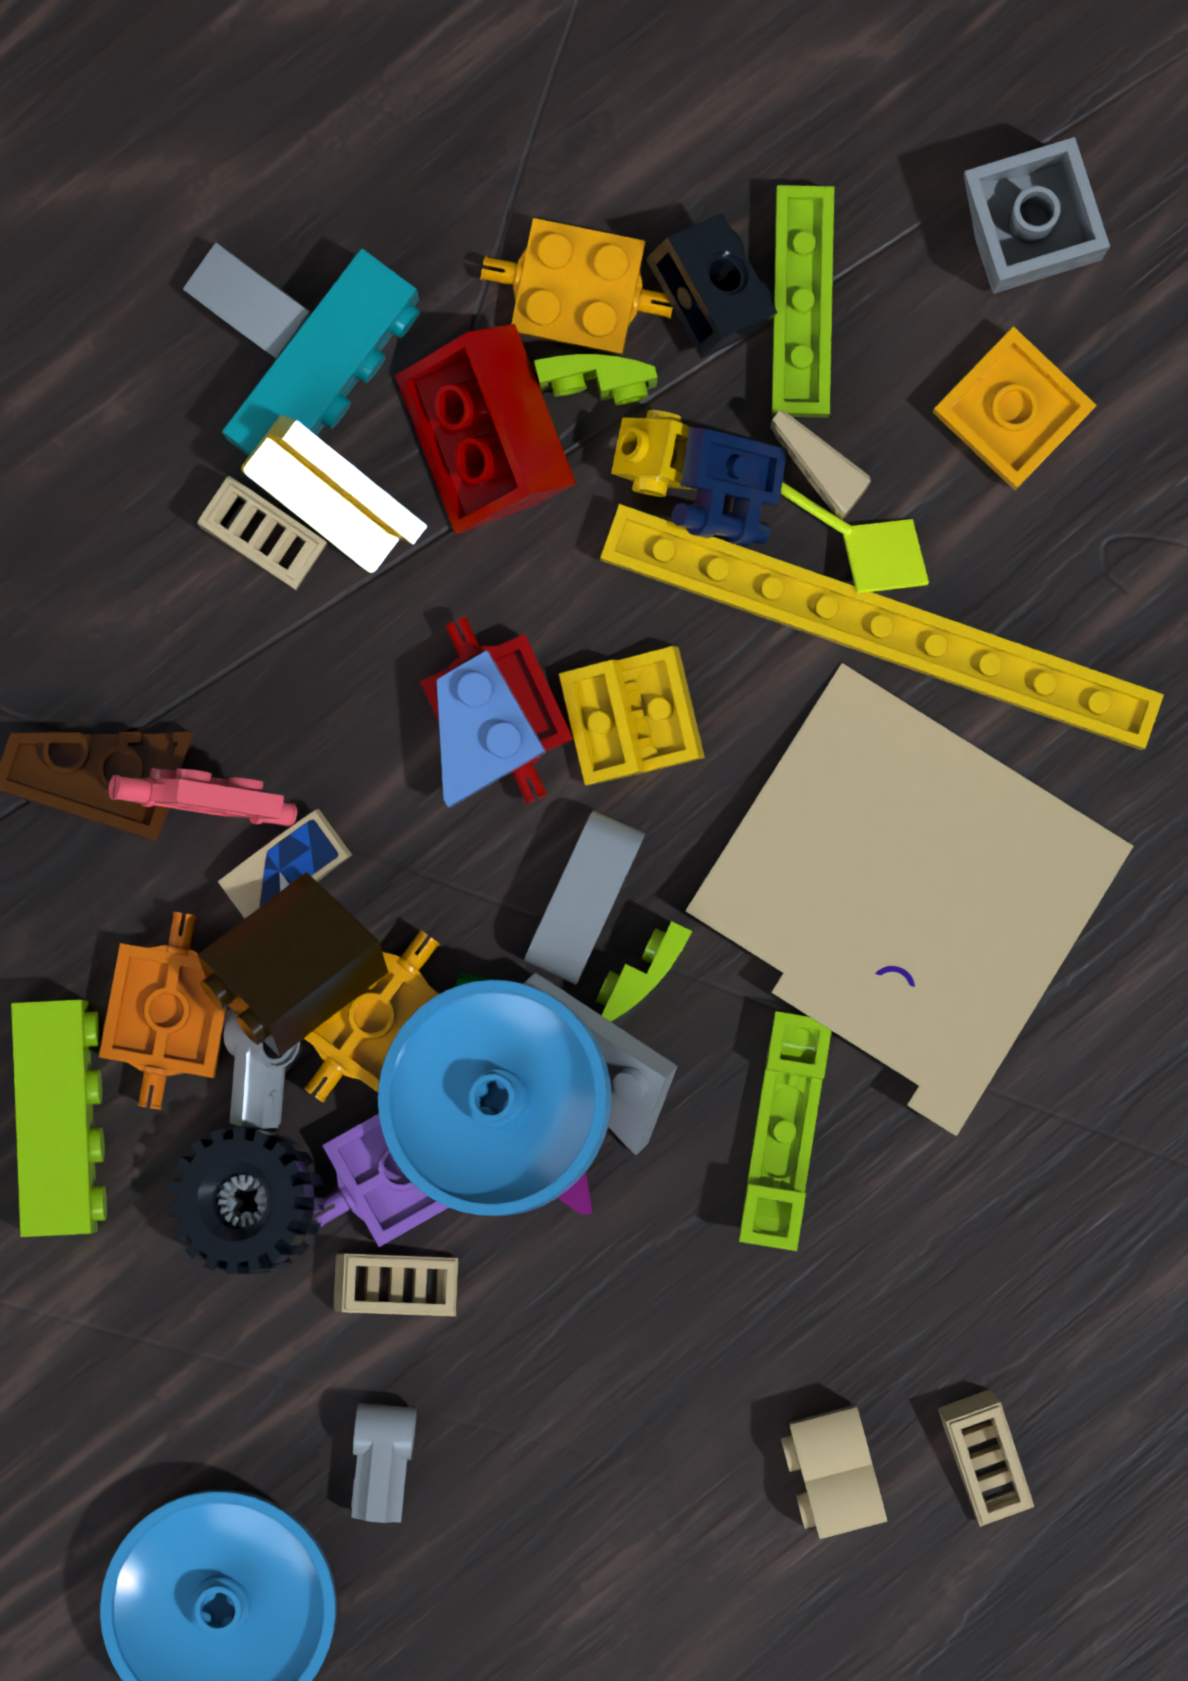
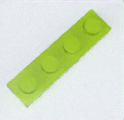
[771,185,834,418]

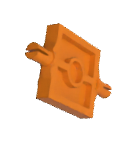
[99,912,228,1110]

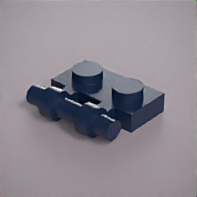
[672,428,788,547]

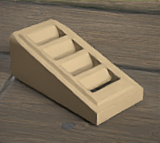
[770,410,871,520]
[197,476,328,590]
[334,1253,458,1316]
[938,1390,1034,1527]

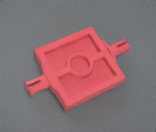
[108,768,297,827]

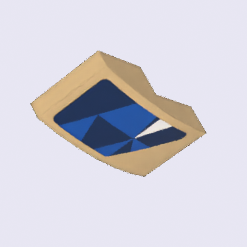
[218,809,352,918]

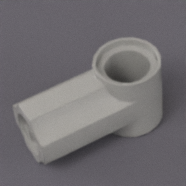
[224,1013,301,1129]
[351,1403,417,1523]

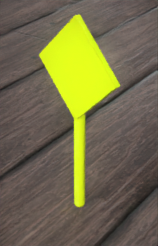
[781,482,929,593]

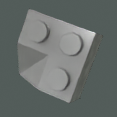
[963,137,1110,294]

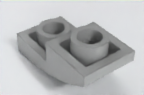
[183,242,312,359]

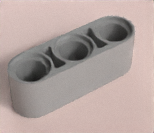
[524,809,646,985]

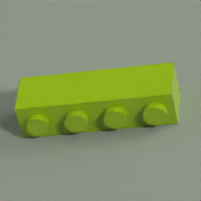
[11,1000,107,1237]

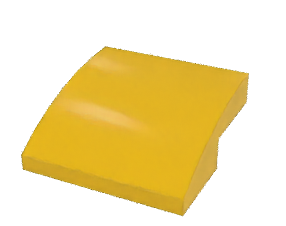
[559,646,705,785]

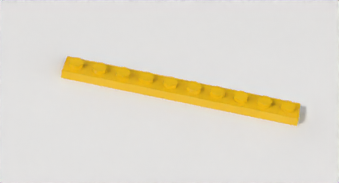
[600,504,1164,750]

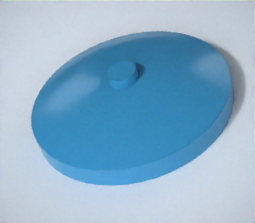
[378,980,611,1216]
[100,1490,337,1681]

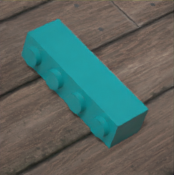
[222,248,420,456]

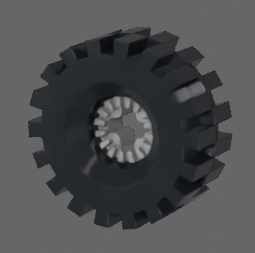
[167,1127,325,1274]

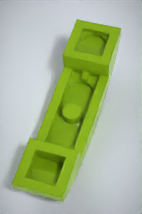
[739,1011,832,1251]

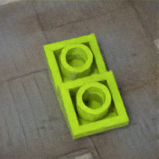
[534,354,657,405]
[595,921,692,1022]

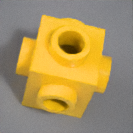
[611,410,697,497]

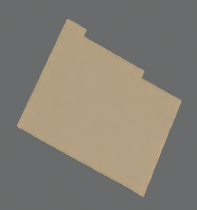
[686,663,1134,1136]

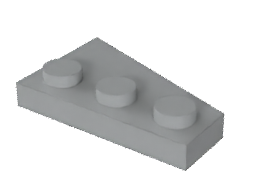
[523,973,678,1155]

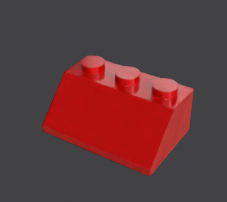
[395,324,576,534]

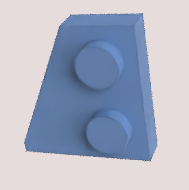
[437,650,547,808]

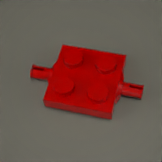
[420,617,573,805]

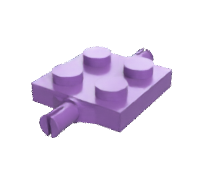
[313,1114,449,1247]

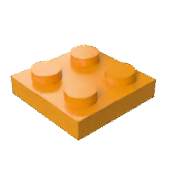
[933,326,1097,491]

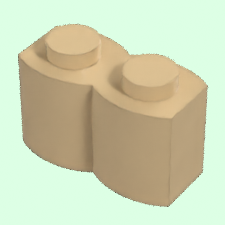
[781,1405,888,1539]

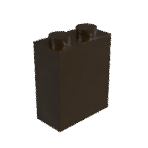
[198,872,388,1057]

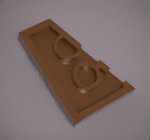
[0,731,195,843]

